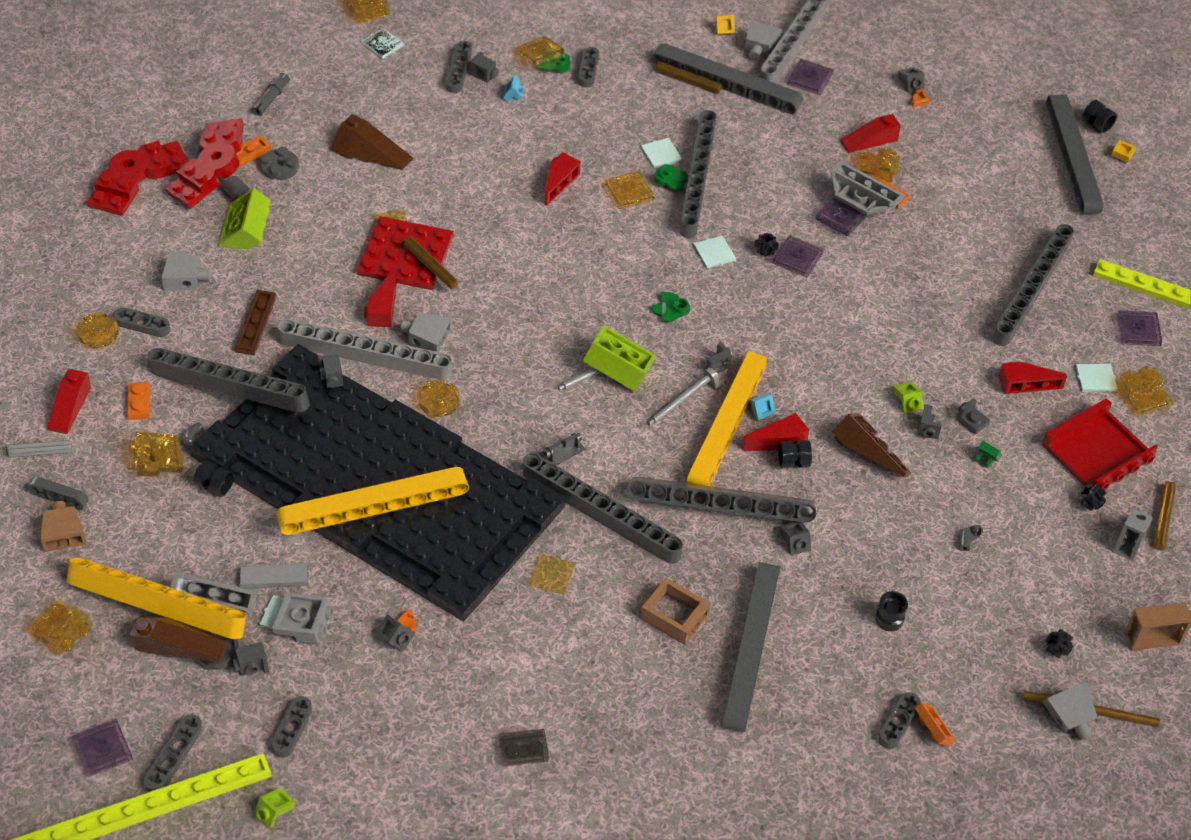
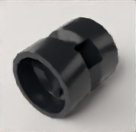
[1082,99,1118,133]
[778,440,812,468]
[194,460,235,497]
[875,591,908,632]

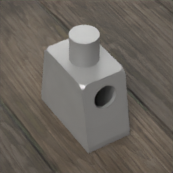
[745,21,783,60]
[162,251,211,291]
[400,313,451,352]
[1113,509,1153,561]
[1042,682,1097,740]

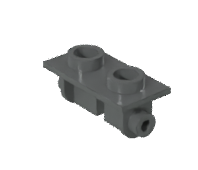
[539,433,586,465]

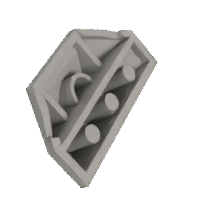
[831,161,905,215]
[171,572,258,618]

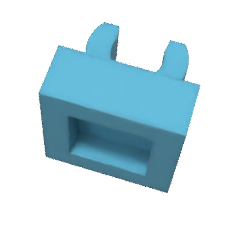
[503,76,525,101]
[750,393,776,420]

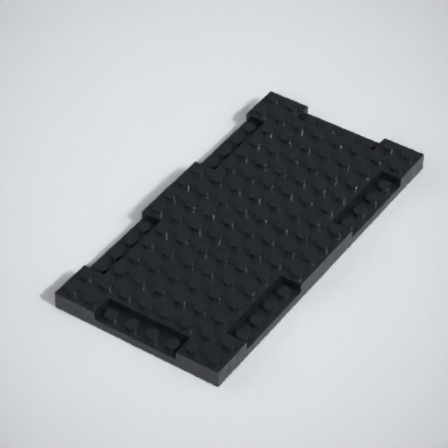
[190,344,566,622]

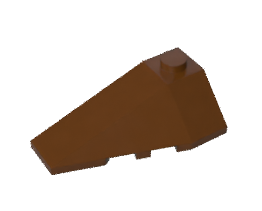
[129,613,227,662]

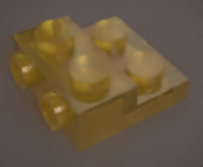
[343,0,390,24]
[856,149,900,183]
[1117,367,1174,416]
[129,432,184,477]
[26,599,92,656]

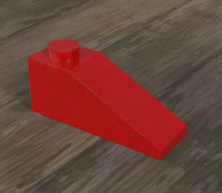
[841,114,901,153]
[544,152,581,206]
[364,270,397,328]
[999,362,1067,394]
[47,368,91,434]
[742,413,810,451]

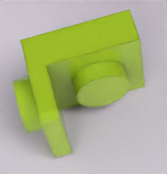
[893,382,923,413]
[254,788,296,828]

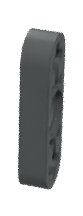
[578,47,599,88]
[114,308,170,337]
[27,477,88,510]
[879,692,921,749]
[272,696,312,758]

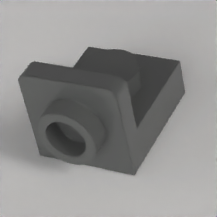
[898,67,925,93]
[706,342,732,373]
[957,398,990,435]
[918,404,942,439]
[780,521,811,555]
[375,614,415,651]

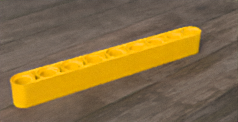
[686,351,768,486]
[276,467,469,535]
[67,558,246,639]

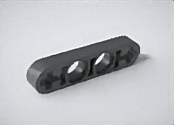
[446,41,472,93]
[144,715,202,792]

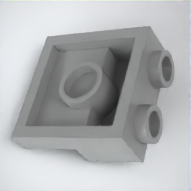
[272,592,334,644]

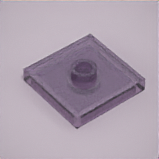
[787,59,834,95]
[815,196,867,237]
[772,235,824,278]
[1117,310,1163,346]
[72,719,133,777]

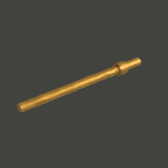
[1023,690,1160,727]

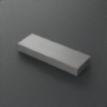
[240,563,308,589]

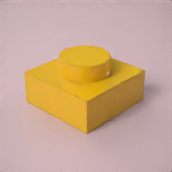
[715,15,735,34]
[1111,140,1137,163]

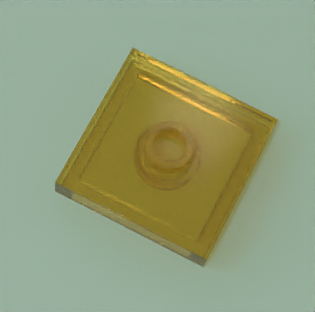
[515,36,564,66]
[605,171,655,210]

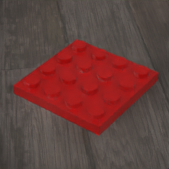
[357,216,454,290]

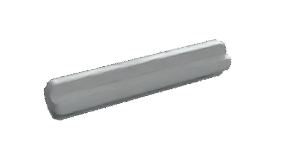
[7,440,72,457]

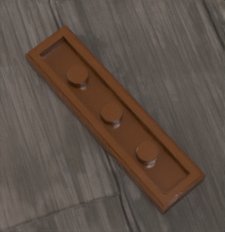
[234,290,277,356]

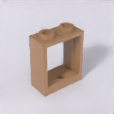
[640,578,711,645]
[1125,602,1191,651]

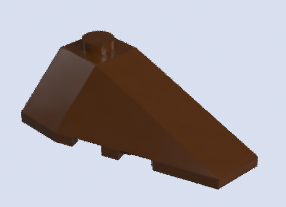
[330,114,413,170]
[831,413,911,477]

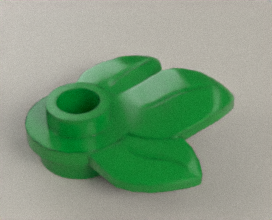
[537,52,571,73]
[654,164,689,190]
[651,292,690,322]

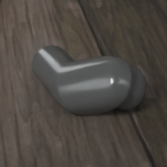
[182,422,204,449]
[959,525,983,552]

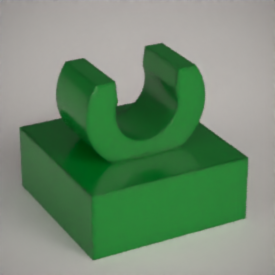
[976,440,1002,467]

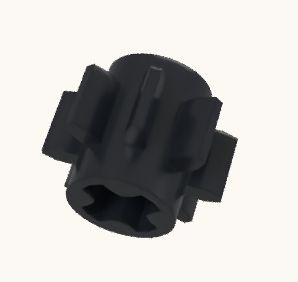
[754,233,779,257]
[1079,483,1107,511]
[1045,629,1074,658]

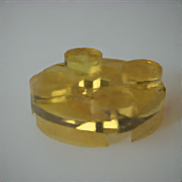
[77,312,119,349]
[418,380,460,418]

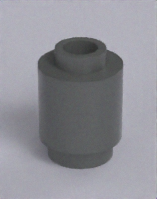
[223,176,250,200]

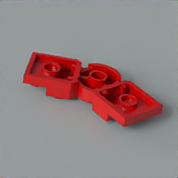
[165,118,244,209]
[86,140,189,216]

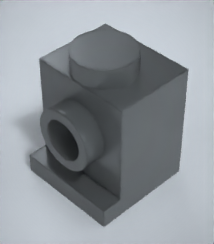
[470,51,499,83]
[318,354,343,388]
[233,642,269,675]

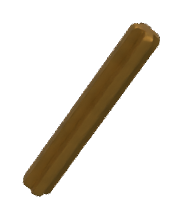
[655,61,722,94]
[404,237,458,289]
[1153,481,1176,550]

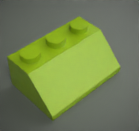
[218,187,271,250]
[583,325,657,392]

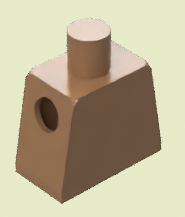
[41,501,87,552]

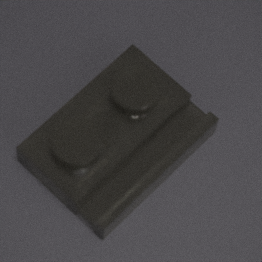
[498,728,549,767]

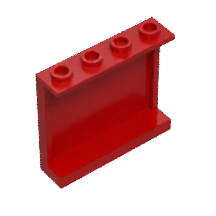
[1042,398,1158,490]

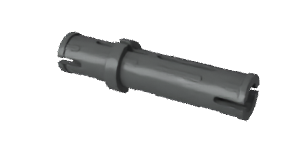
[252,73,290,116]

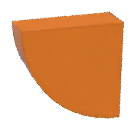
[911,88,930,108]
[397,609,417,637]

